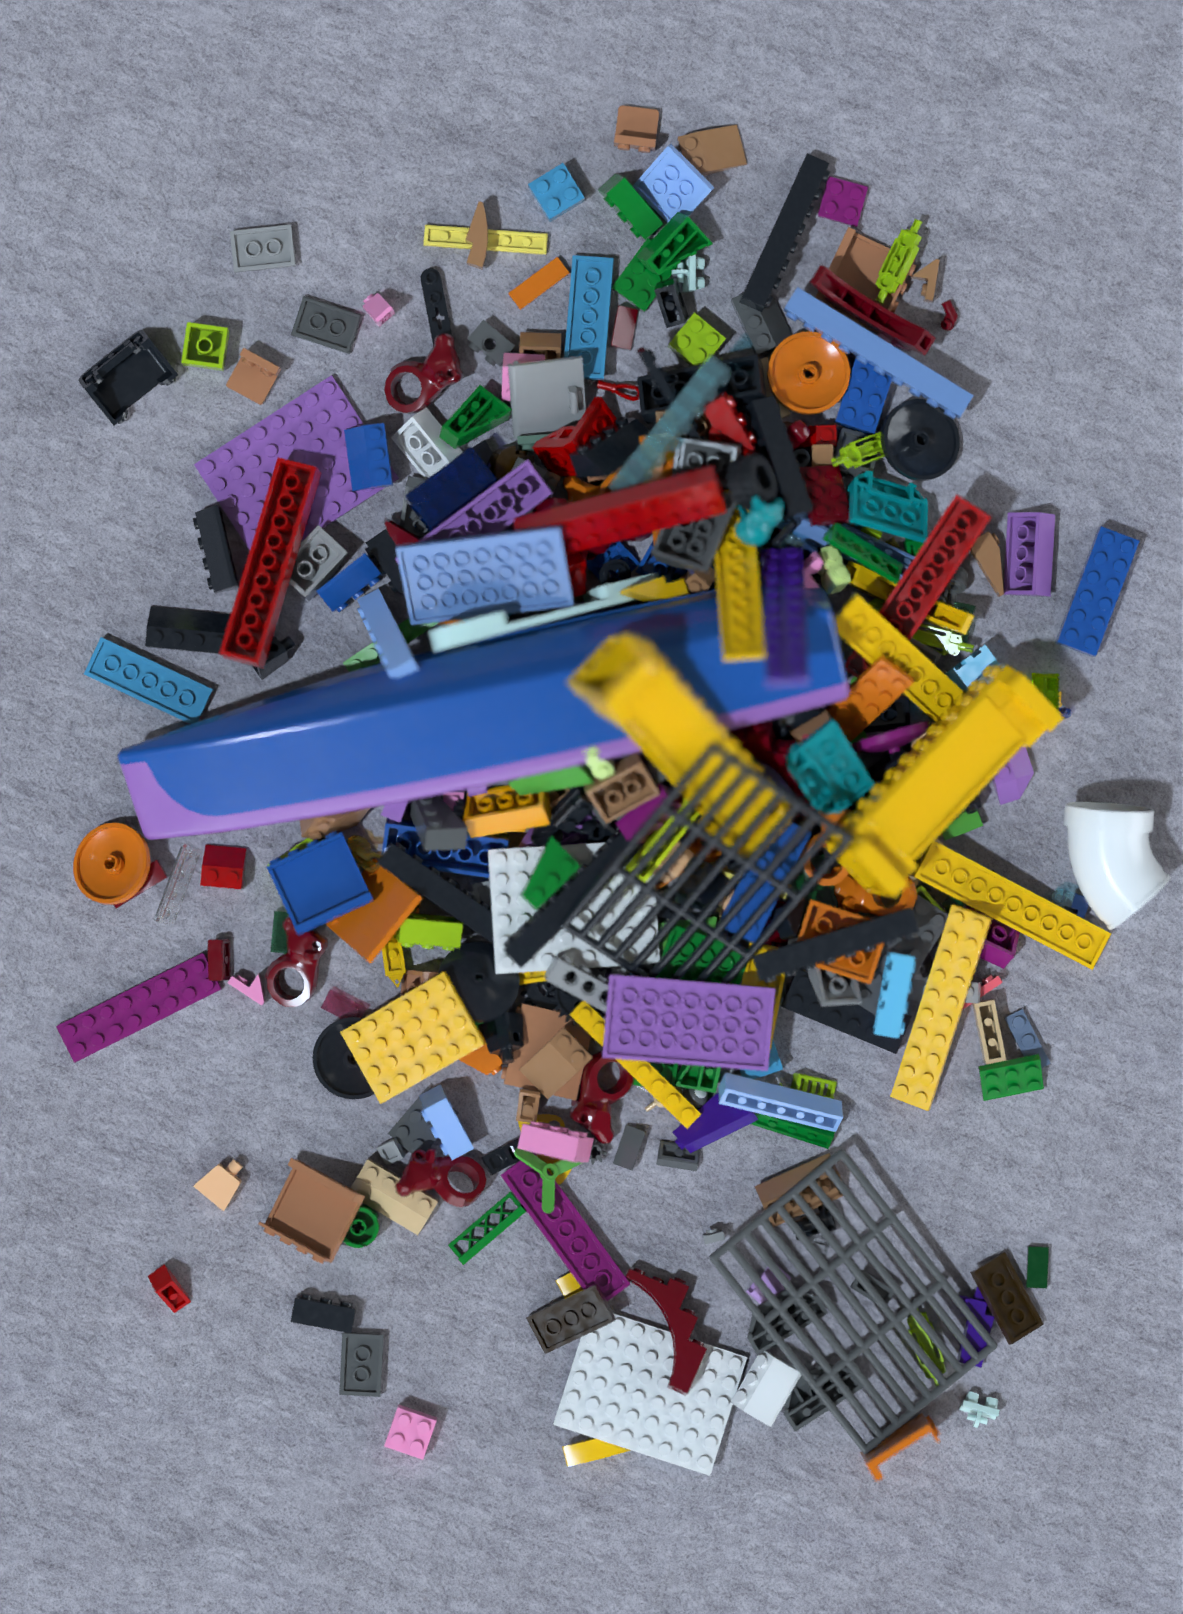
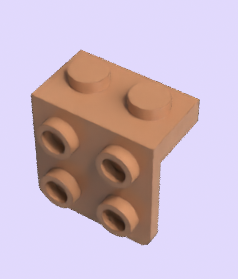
[614,105,659,153]

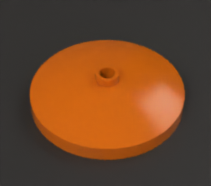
[767,332,850,415]
[73,823,150,905]

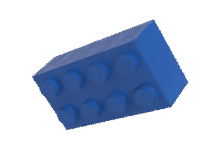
[834,356,892,435]

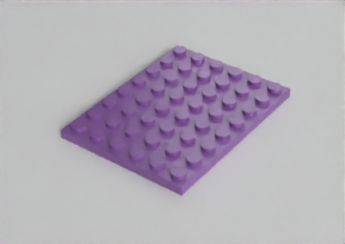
[194,375,399,550]

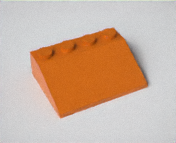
[797,899,884,985]

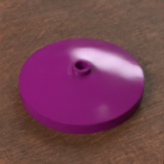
[850,721,931,754]

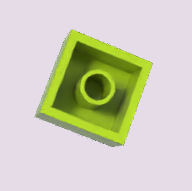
[668,312,726,366]
[181,322,230,371]

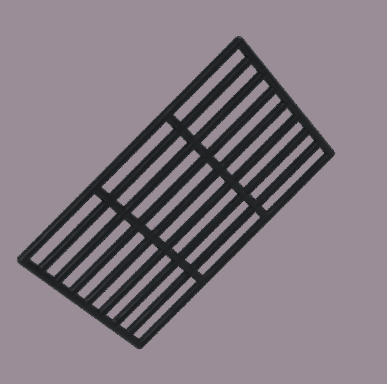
[561,742,853,984]

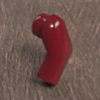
[941,300,958,331]

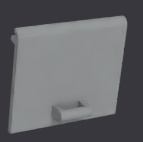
[508,356,586,440]

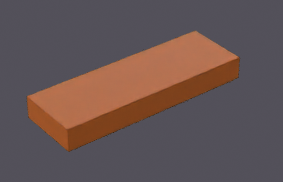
[508,257,570,311]

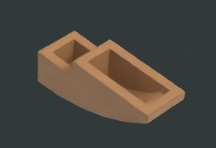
[465,201,488,270]

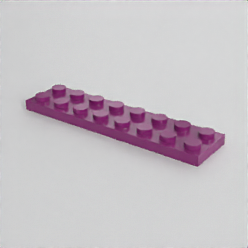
[56,953,222,1063]
[500,1152,630,1301]

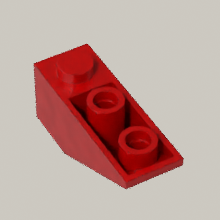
[702,391,757,451]

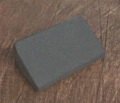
[613,1124,646,1171]
[656,1140,700,1171]

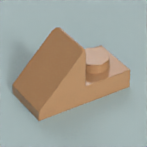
[911,259,940,303]
[809,444,833,467]
[516,1089,541,1123]

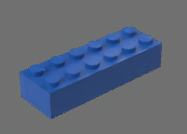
[1055,526,1139,657]
[382,818,510,878]
[719,822,811,944]

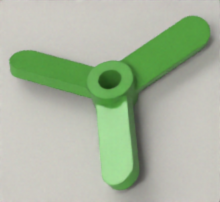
[514,1147,583,1214]

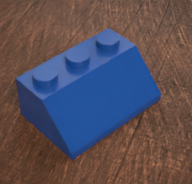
[344,423,393,492]
[316,553,382,613]

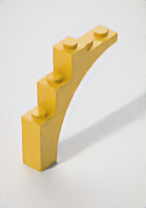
[846,561,974,635]

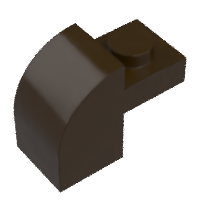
[487,446,534,479]

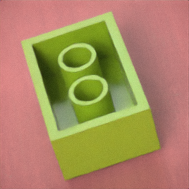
[394,913,463,951]

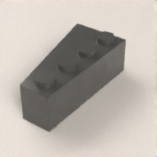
[407,795,468,851]

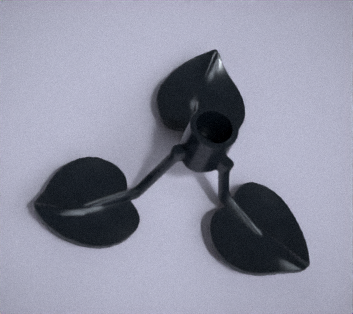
[531,785,616,847]

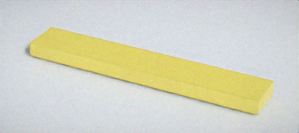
[423,225,548,255]

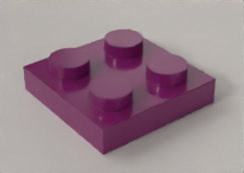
[817,176,868,228]

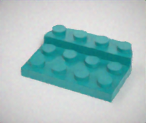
[847,471,928,543]
[785,719,875,814]

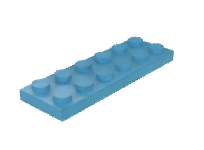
[564,255,614,380]
[84,637,213,724]

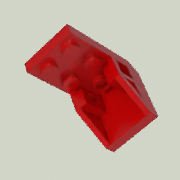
[532,397,616,476]

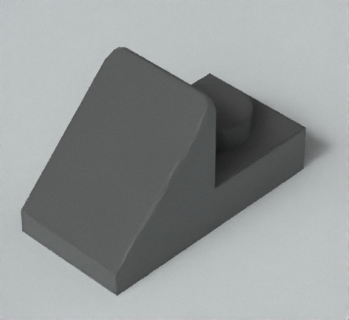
[850,1269,894,1304]

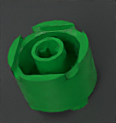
[343,1205,380,1248]

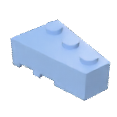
[419,1084,474,1160]

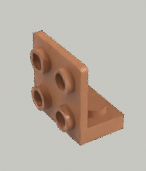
[226,348,281,405]

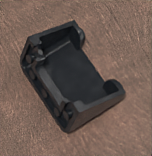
[79,330,178,426]

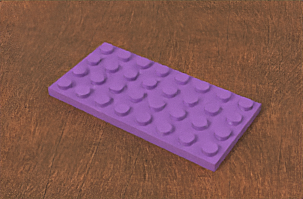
[602,974,775,1071]

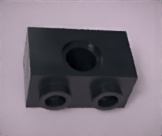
[654,278,689,328]

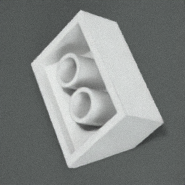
[391,407,465,481]
[731,1351,801,1427]

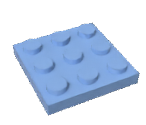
[632,144,715,223]

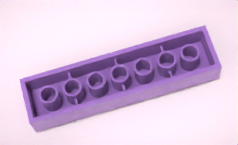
[395,460,553,565]

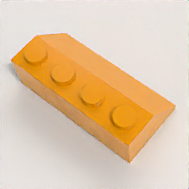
[463,785,551,838]

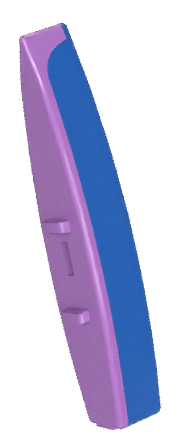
[118,584,850,840]

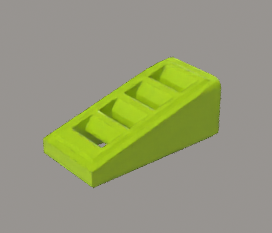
[791,1073,837,1099]

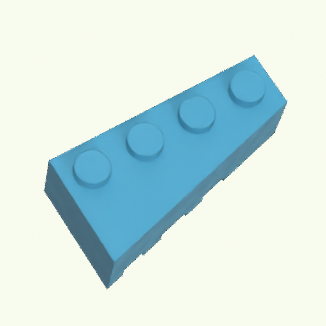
[945,645,1000,691]
[873,952,916,1038]

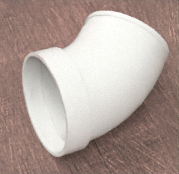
[1063,802,1171,930]

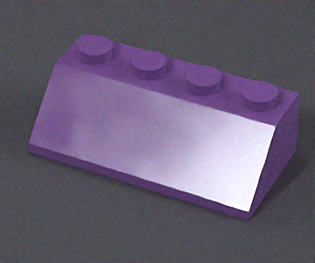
[1003,512,1055,597]

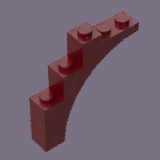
[810,265,936,356]
[727,721,817,810]
[626,1268,707,1396]

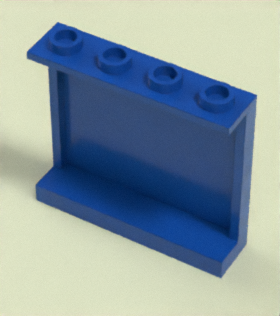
[266,831,373,936]

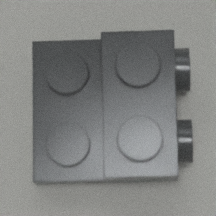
[833,427,877,477]

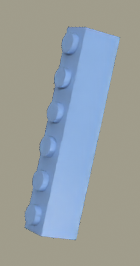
[357,588,419,679]
[718,1072,843,1132]

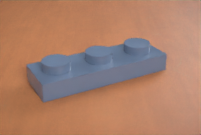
[1004,1009,1051,1068]

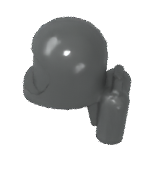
[937,566,968,608]

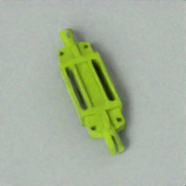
[875,219,922,304]
[831,432,885,469]
[912,623,975,656]
[907,1308,946,1387]

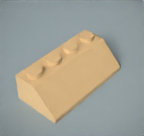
[351,1158,439,1235]

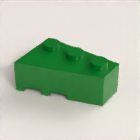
[597,173,664,240]
[637,212,713,275]
[439,385,512,449]
[520,837,581,910]
[675,1064,721,1093]

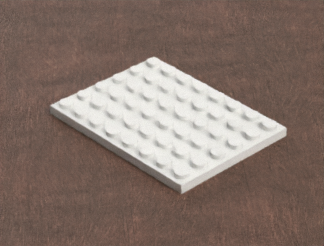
[488,841,660,974]
[553,1313,747,1476]

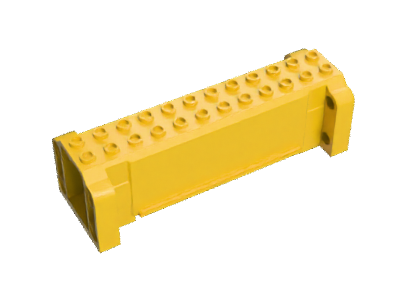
[566,633,793,859]
[825,665,1064,897]

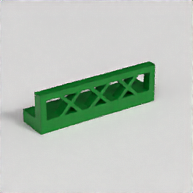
[823,523,903,584]
[751,1112,835,1149]
[448,1192,526,1265]

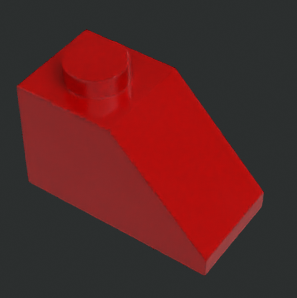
[797,425,837,449]
[148,1264,191,1313]

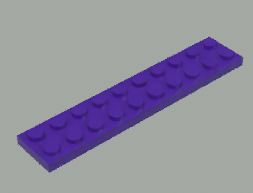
[761,547,809,687]

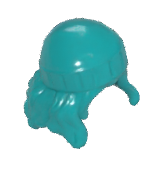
[735,496,784,546]

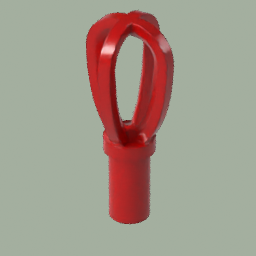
[597,380,639,401]

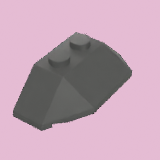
[747,1289,828,1356]
[784,1364,863,1432]

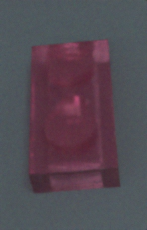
[321,989,367,1018]

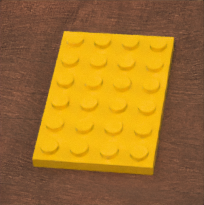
[340,972,486,1104]

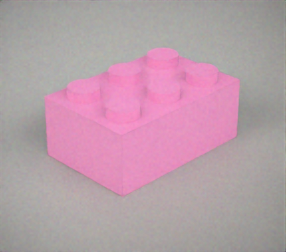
[518,1121,594,1162]

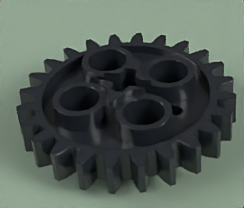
[549,967,609,1026]

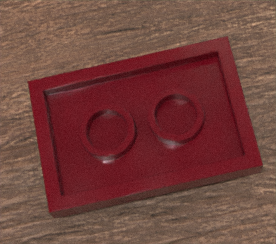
[799,465,850,526]

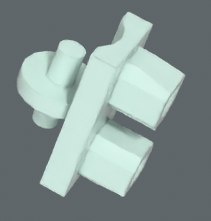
[671,254,705,293]
[959,1391,1000,1428]

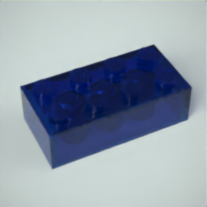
[405,447,496,532]

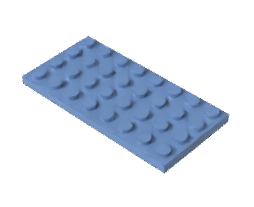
[396,526,574,625]

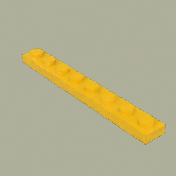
[569,1000,701,1129]

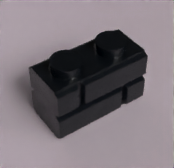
[551,786,595,833]

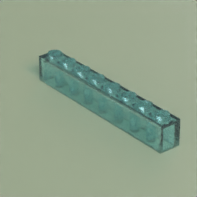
[607,354,731,492]

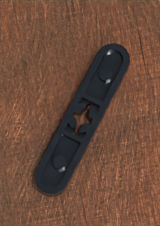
[421,268,452,346]

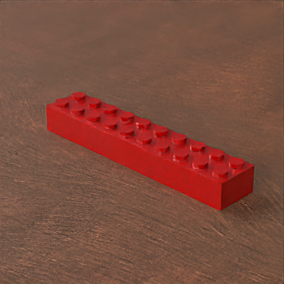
[219,457,322,669]
[514,466,726,554]
[844,494,992,678]

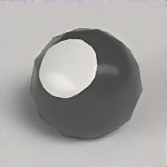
[683,1088,709,1110]

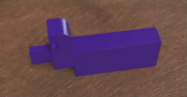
[957,1286,994,1368]

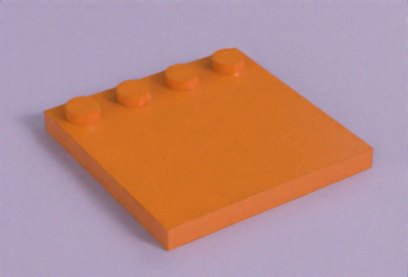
[325,858,422,963]

